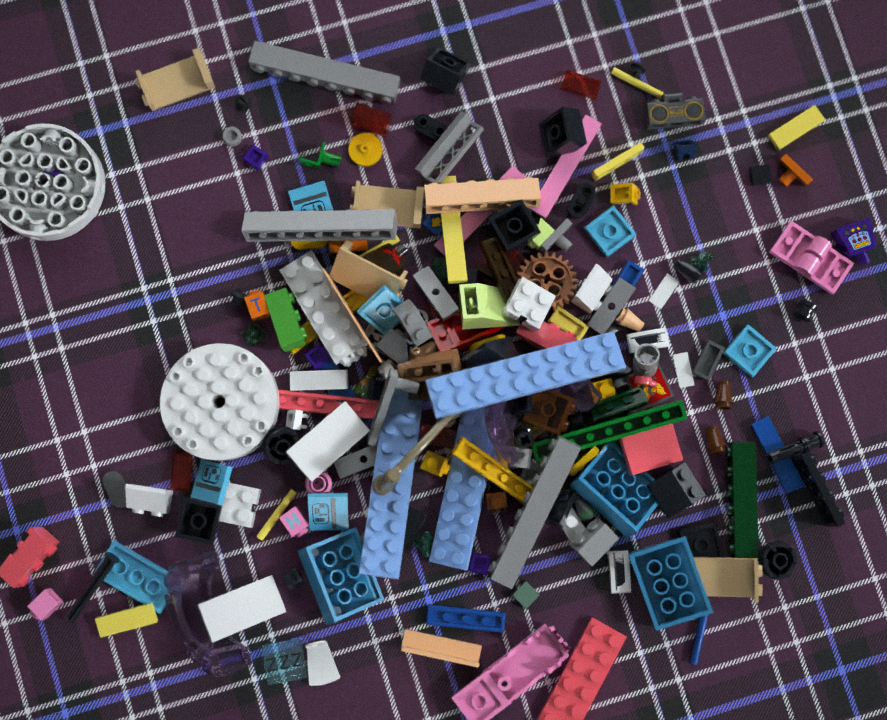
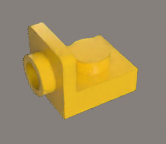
[610,183,640,205]
[587,378,616,403]
[420,451,451,477]

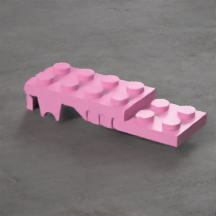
[452,623,570,720]

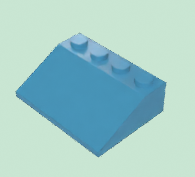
[569,441,658,538]
[297,527,385,625]
[629,536,713,631]

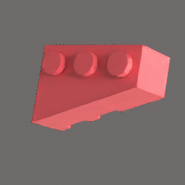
[516,321,578,350]
[0,527,59,588]

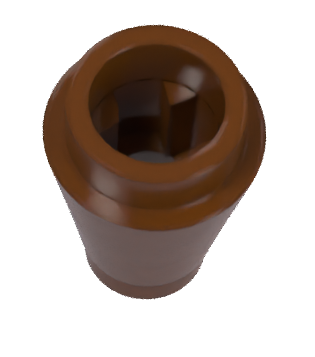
[714,381,733,410]
[706,425,726,455]

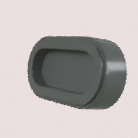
[102,471,126,508]

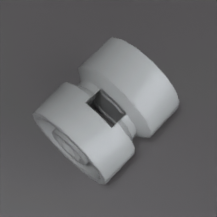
[632,343,660,377]

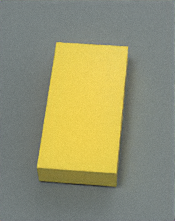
[547,306,589,340]

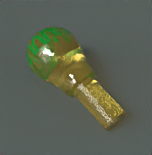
[354,363,379,399]

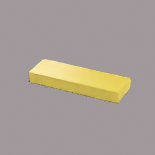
[768,105,825,151]
[591,142,645,181]
[95,602,158,638]

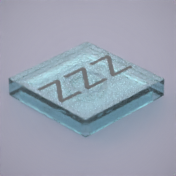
[262,638,308,685]

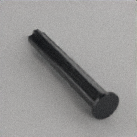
[65,552,120,622]

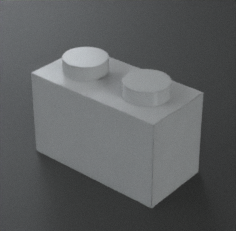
[393,299,433,347]
[570,518,619,566]

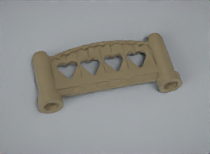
[372,413,461,496]

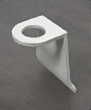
[305,641,340,686]

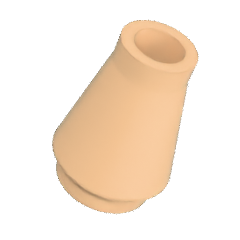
[615,308,644,332]

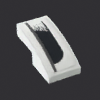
[626,328,670,353]
[608,550,631,594]

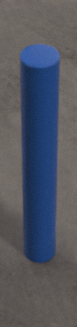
[690,615,708,665]

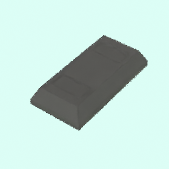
[692,339,725,382]

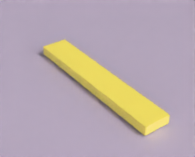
[441,176,468,284]

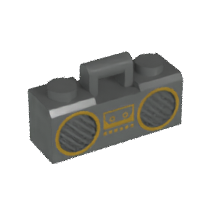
[644,93,706,130]

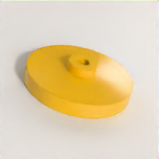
[348,133,382,167]

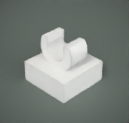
[285,410,309,430]

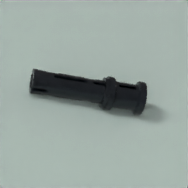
[766,431,825,464]

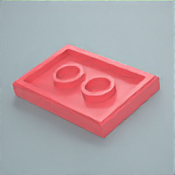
[619,423,683,476]

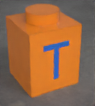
[244,290,271,322]

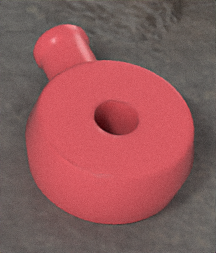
[634,376,657,387]

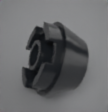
[262,426,300,464]
[758,540,797,580]

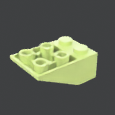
[459,283,520,329]

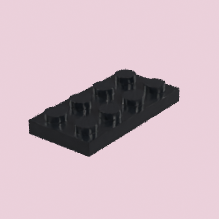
[791,452,846,527]

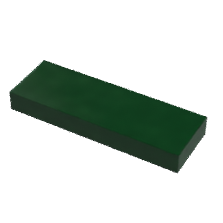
[588,385,649,424]

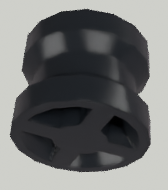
[793,299,818,322]
[281,566,305,591]

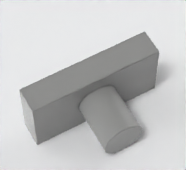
[539,218,573,254]

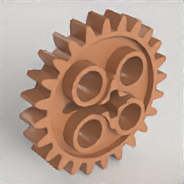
[516,251,578,311]

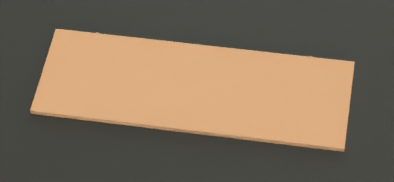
[322,268,384,363]

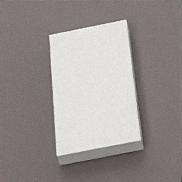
[286,401,370,482]
[197,575,286,643]

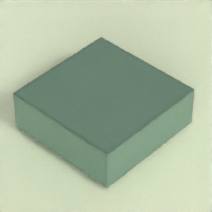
[512,581,540,609]

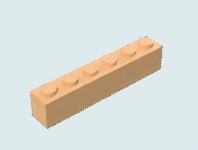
[424,177,541,214]

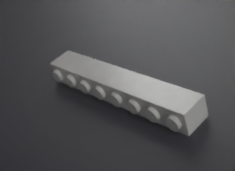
[249,41,400,104]
[241,209,398,242]
[489,435,581,589]

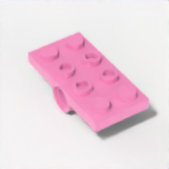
[769,221,854,295]

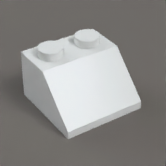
[571,264,613,314]
[125,484,173,517]

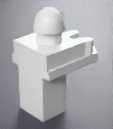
[378,359,400,379]

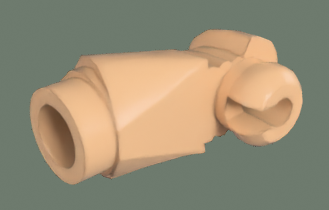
[409,341,438,360]

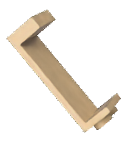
[135,48,216,111]
[350,181,424,229]
[329,240,408,299]
[693,557,762,603]

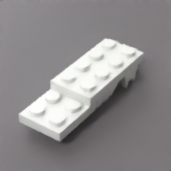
[279,250,369,367]

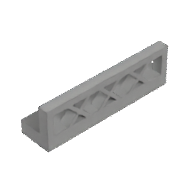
[415,111,484,184]

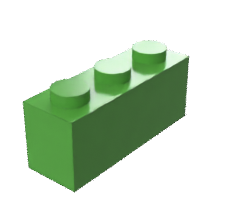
[264,288,307,352]

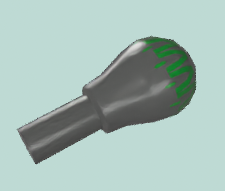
[569,487,594,521]

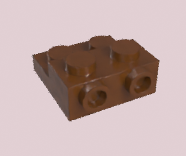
[523,389,577,435]

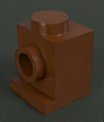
[485,492,507,513]

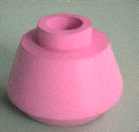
[305,472,332,494]

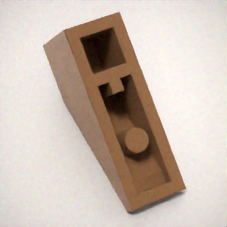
[397,349,462,382]

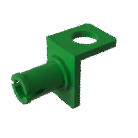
[297,142,342,170]

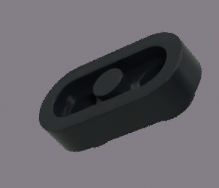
[414,114,447,143]
[568,183,596,219]

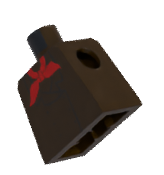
[363,243,409,276]

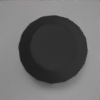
[629,62,646,78]
[235,95,252,111]
[231,291,247,307]

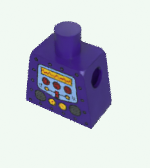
[831,218,876,266]

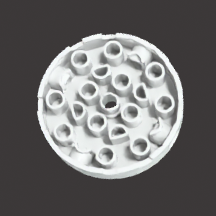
[0,124,105,241]
[160,344,280,461]

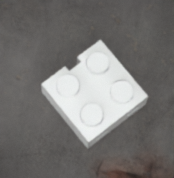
[502,277,556,332]
[219,482,261,528]

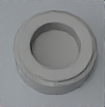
[222,127,242,147]

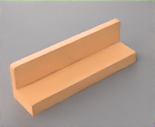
[401,629,482,667]

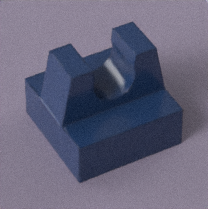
[673,140,697,162]

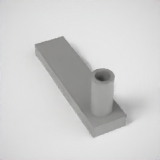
[368,368,419,446]

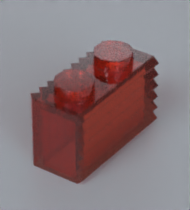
[350,102,392,137]

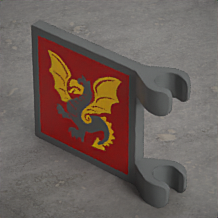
[613,362,674,415]

